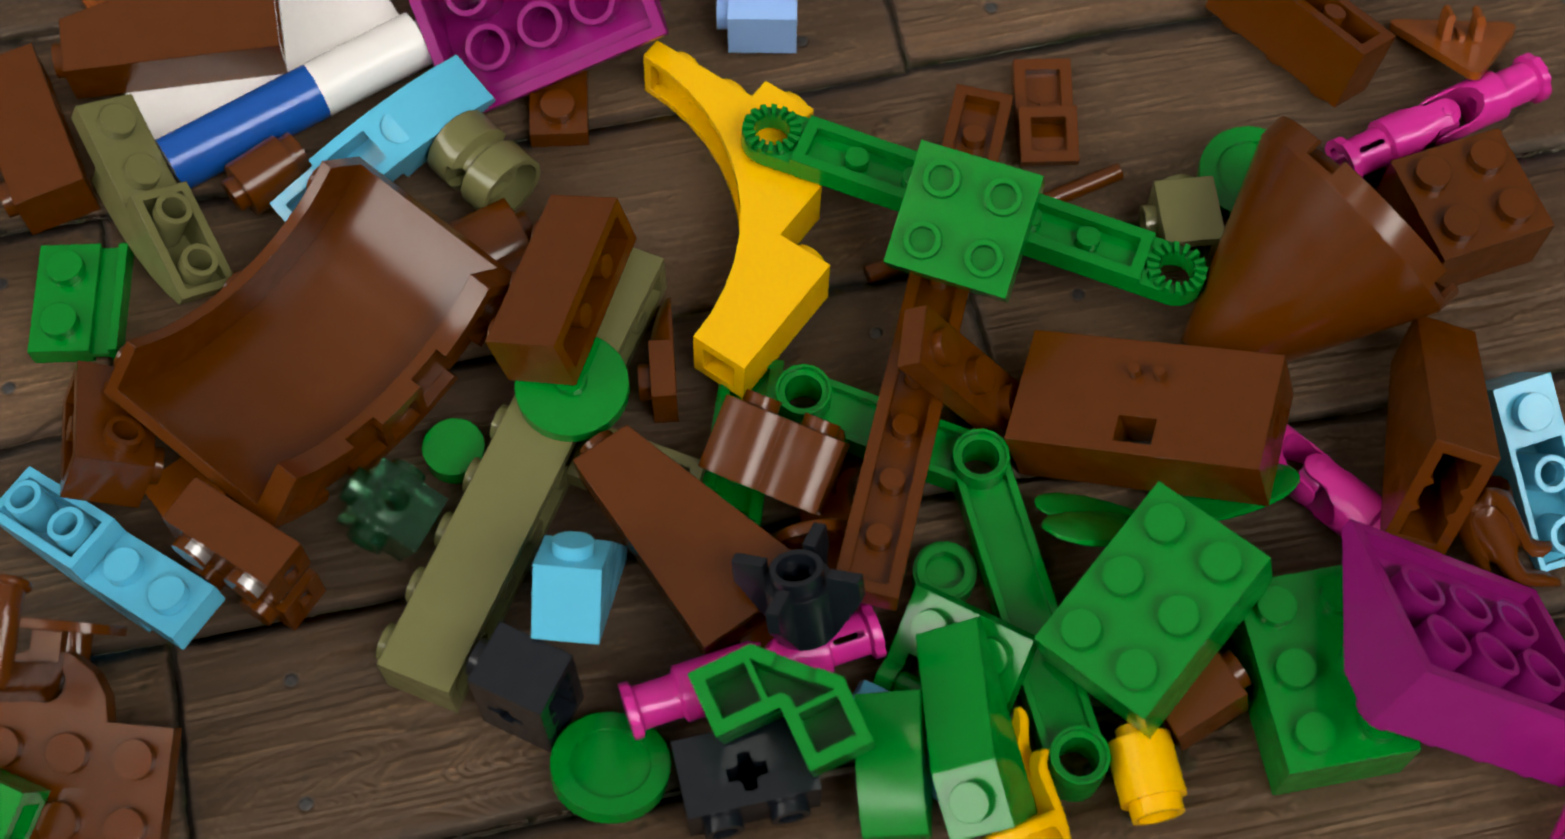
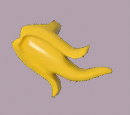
[980,707,1071,839]

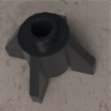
[731,522,865,651]

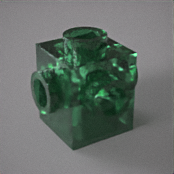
[336,457,448,561]

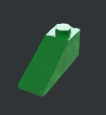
[915,616,1038,839]

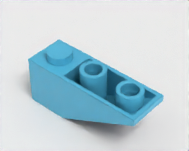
[1485,372,1565,572]

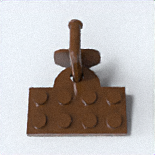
[0,573,182,839]

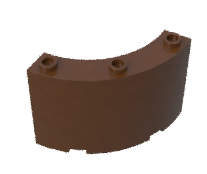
[104,156,512,528]

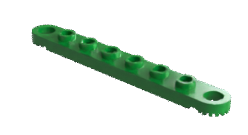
[741,104,1208,306]

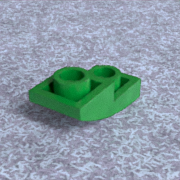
[855,689,933,839]

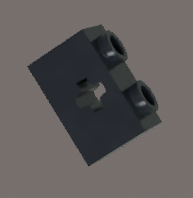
[466,622,584,753]
[671,716,822,839]

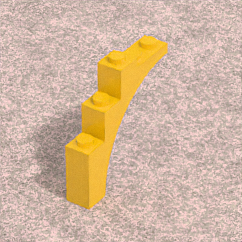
[643,40,831,399]

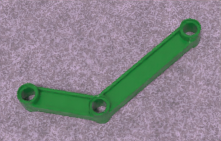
[775,364,1111,802]

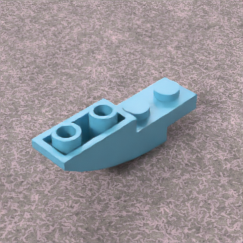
[269,55,496,222]
[0,466,226,650]

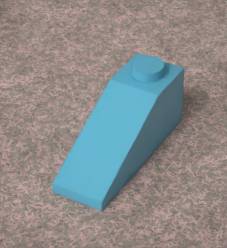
[531,531,628,645]

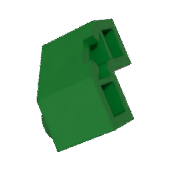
[687,644,876,777]

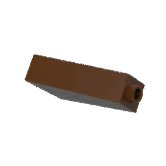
[51,0,288,99]
[1380,316,1501,555]
[573,425,790,655]

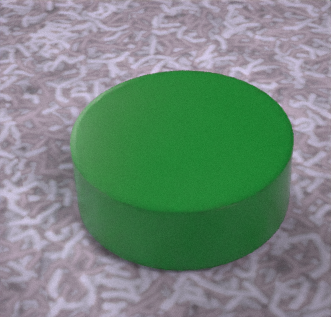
[422,418,487,484]
[911,541,977,602]

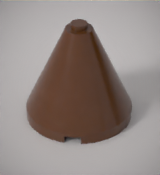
[1181,116,1459,363]

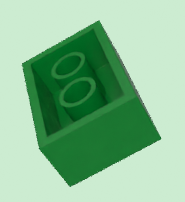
[1034,481,1273,738]
[1227,564,1422,796]

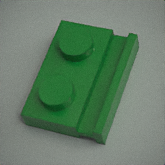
[27,243,134,363]

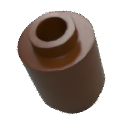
[221,132,313,216]

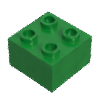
[883,140,1045,303]

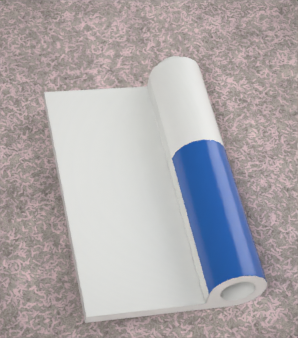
[124,0,433,189]

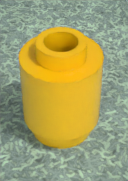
[1107,723,1187,826]

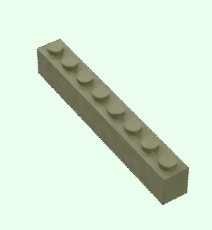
[376,247,667,713]

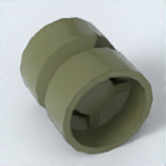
[427,110,541,212]

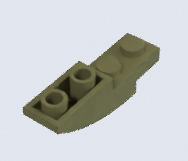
[71,94,233,305]

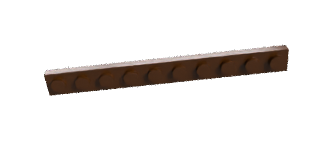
[836,84,1014,611]

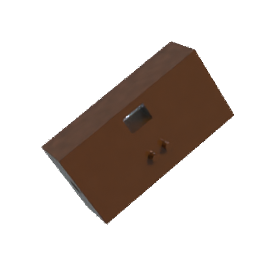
[1004,330,1294,506]

